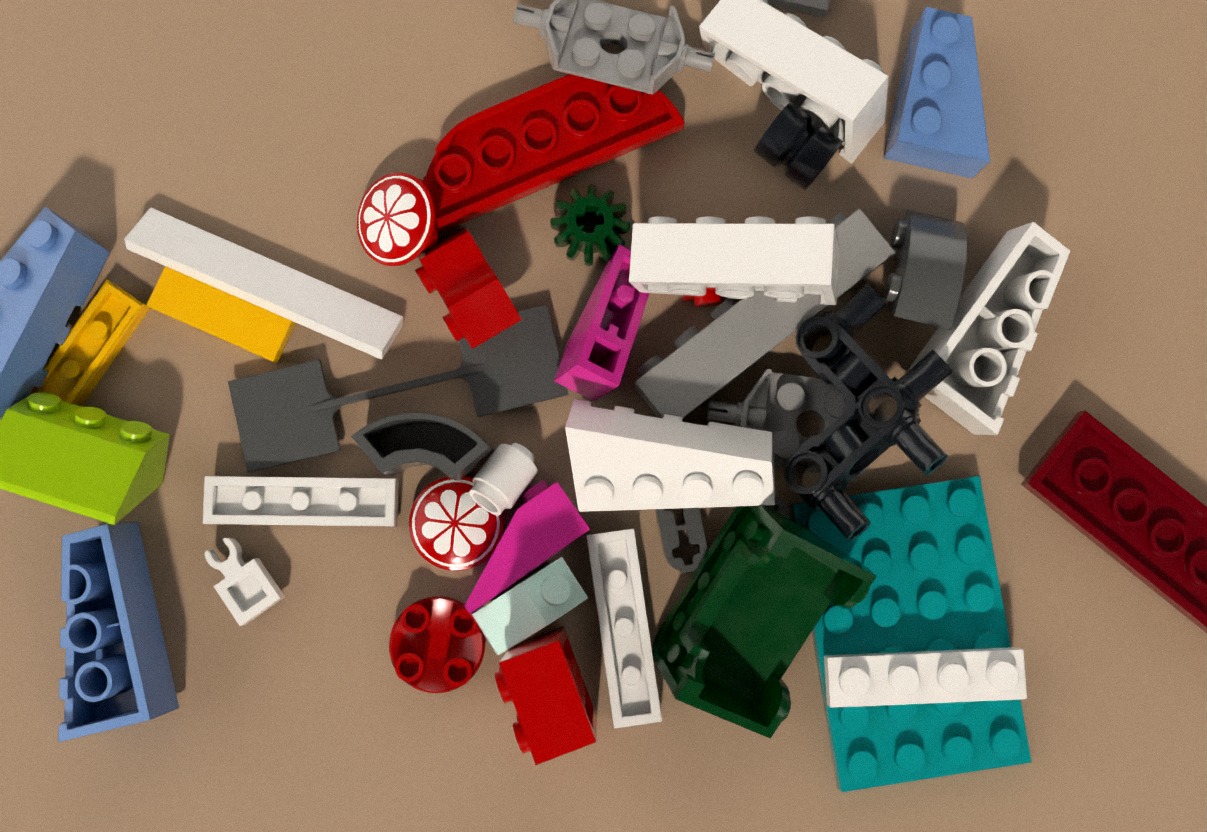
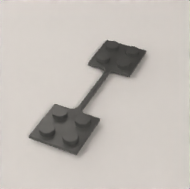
[228,305,569,473]

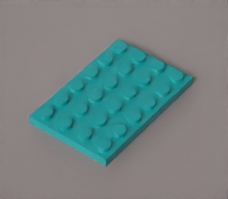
[790,476,1032,792]

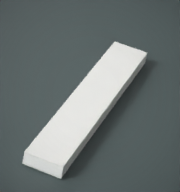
[124,207,403,360]

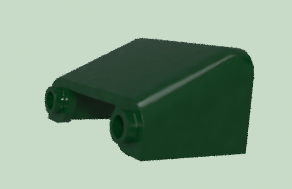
[652,505,877,739]

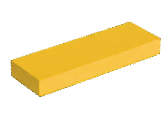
[146,266,296,364]
[29,279,151,406]

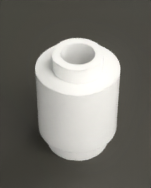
[469,443,538,515]

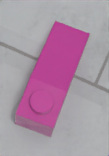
[554,244,650,401]
[465,480,590,614]

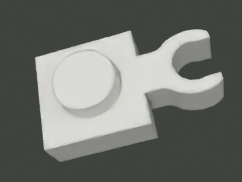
[204,538,285,626]

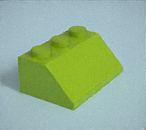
[0,392,170,525]

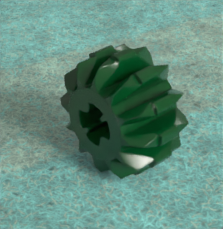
[550,184,630,266]

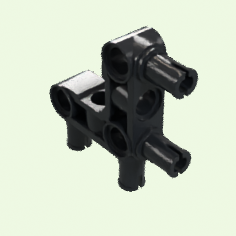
[784,283,953,541]

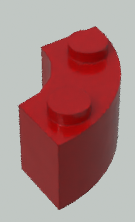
[415,227,522,349]

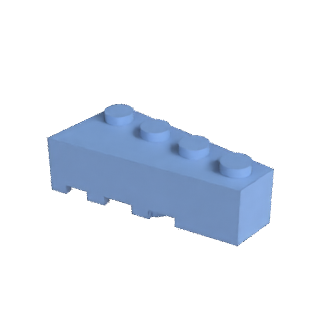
[0,207,110,419]
[58,521,179,742]

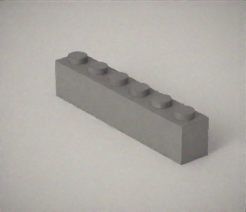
[634,208,896,420]

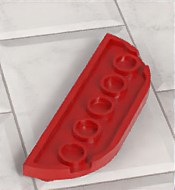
[423,74,685,234]

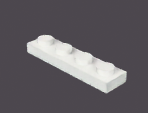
[203,476,399,526]
[587,528,662,729]
[824,647,1027,708]

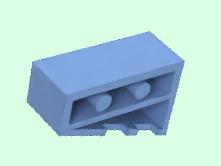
[883,7,990,178]

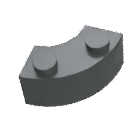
[883,209,967,330]
[351,413,495,481]

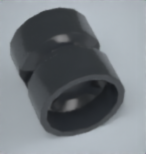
[754,102,843,191]

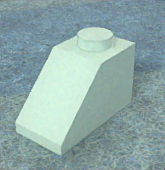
[472,557,588,655]

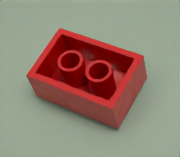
[494,626,597,765]

